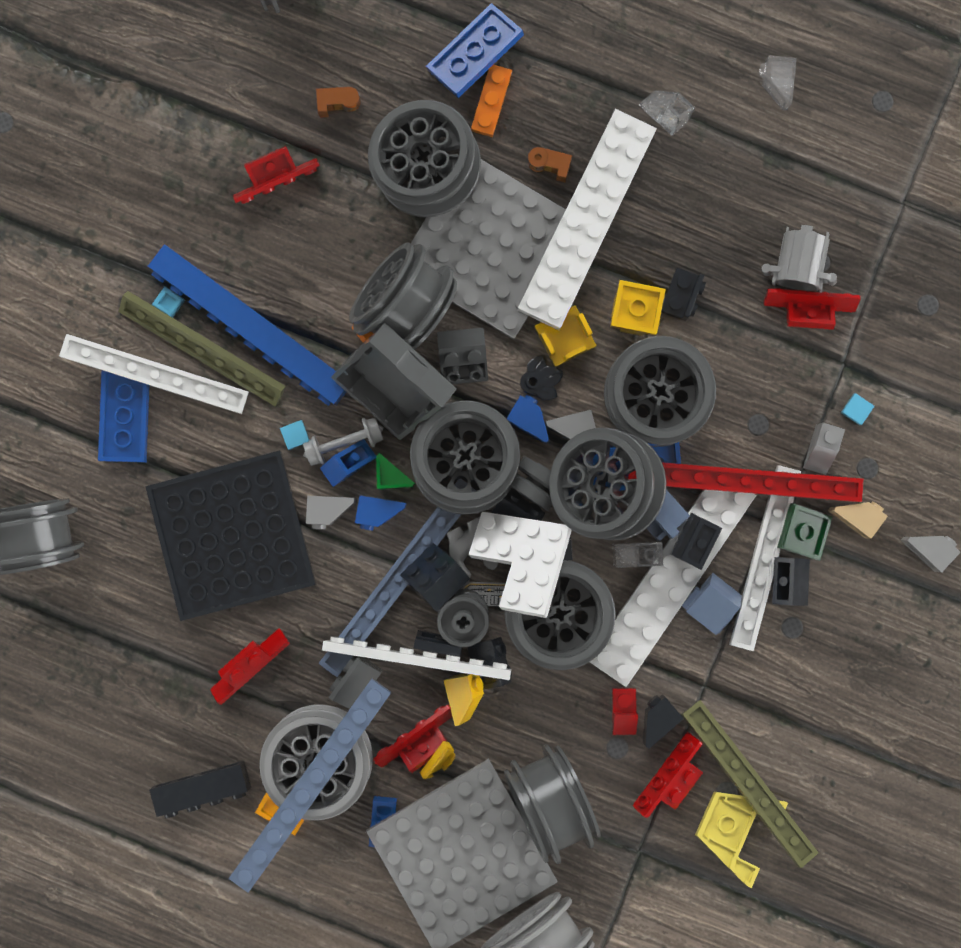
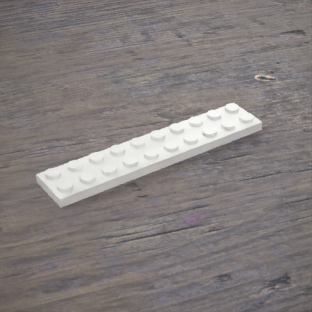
[517,109,657,330]
[590,490,757,687]

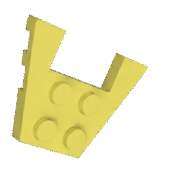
[695,792,788,888]

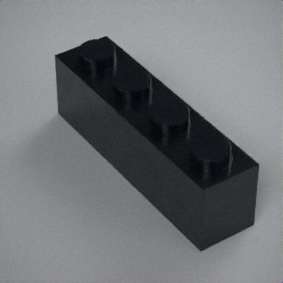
[149,760,251,819]

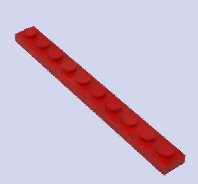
[627,462,864,502]

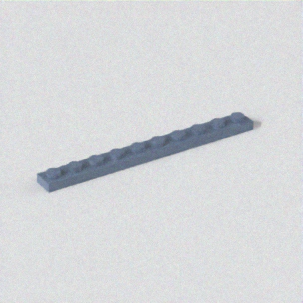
[319,479,476,677]
[229,678,391,893]

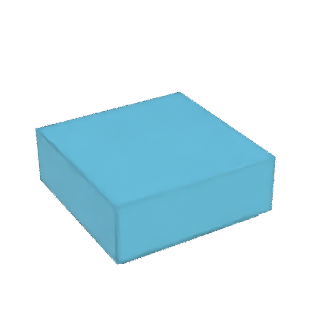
[152,286,185,318]
[841,393,874,426]
[280,420,310,450]

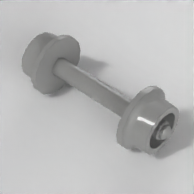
[303,418,384,466]

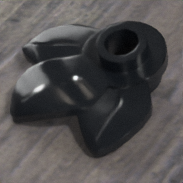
[520,355,563,401]

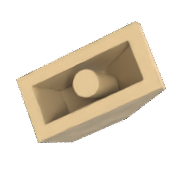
[828,501,888,539]

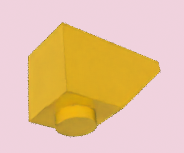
[443,673,484,726]

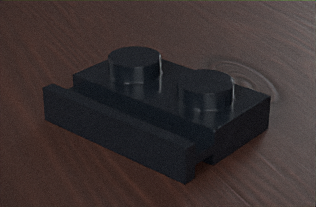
[670,513,722,570]
[414,630,462,657]

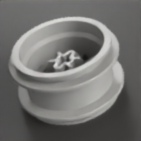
[260,704,373,820]
[481,892,595,948]

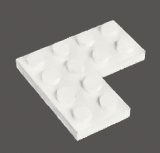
[469,512,572,618]

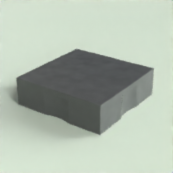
[331,323,456,440]

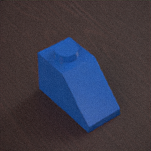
[507,395,549,444]
[320,439,376,487]
[355,496,407,531]

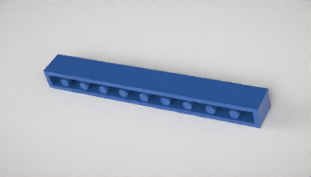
[148,244,346,406]

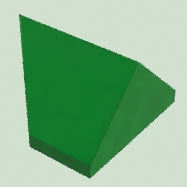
[376,453,415,490]

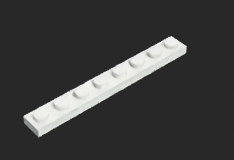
[59,334,249,414]
[730,465,801,651]
[322,636,512,680]

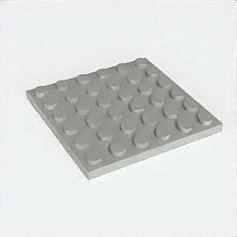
[411,159,566,340]
[366,758,558,948]

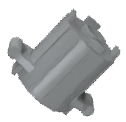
[762,225,837,293]

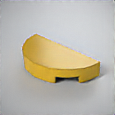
[420,741,455,779]

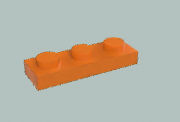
[471,64,512,138]

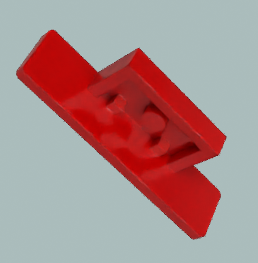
[233,146,320,204]
[764,288,861,330]
[210,628,290,705]
[373,704,452,773]
[633,732,703,818]

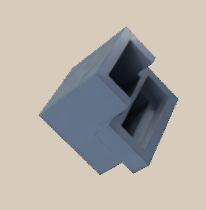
[646,490,690,541]
[682,573,742,635]

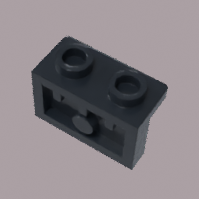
[661,268,706,321]
[492,491,545,521]
[468,637,512,689]

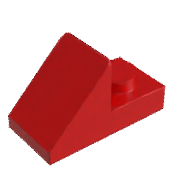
[612,688,638,735]

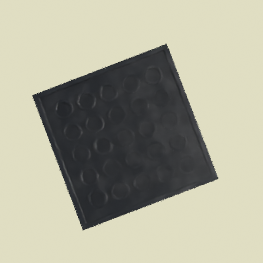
[145,450,317,621]

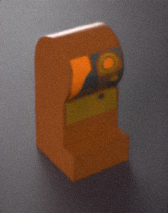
[316,87,360,118]
[528,147,572,183]

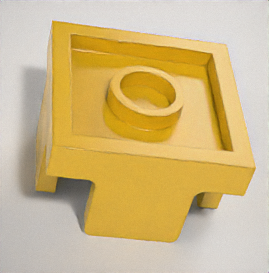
[610,280,666,336]
[534,305,596,367]

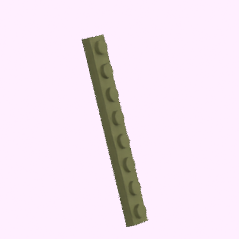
[119,291,286,406]
[681,700,818,868]

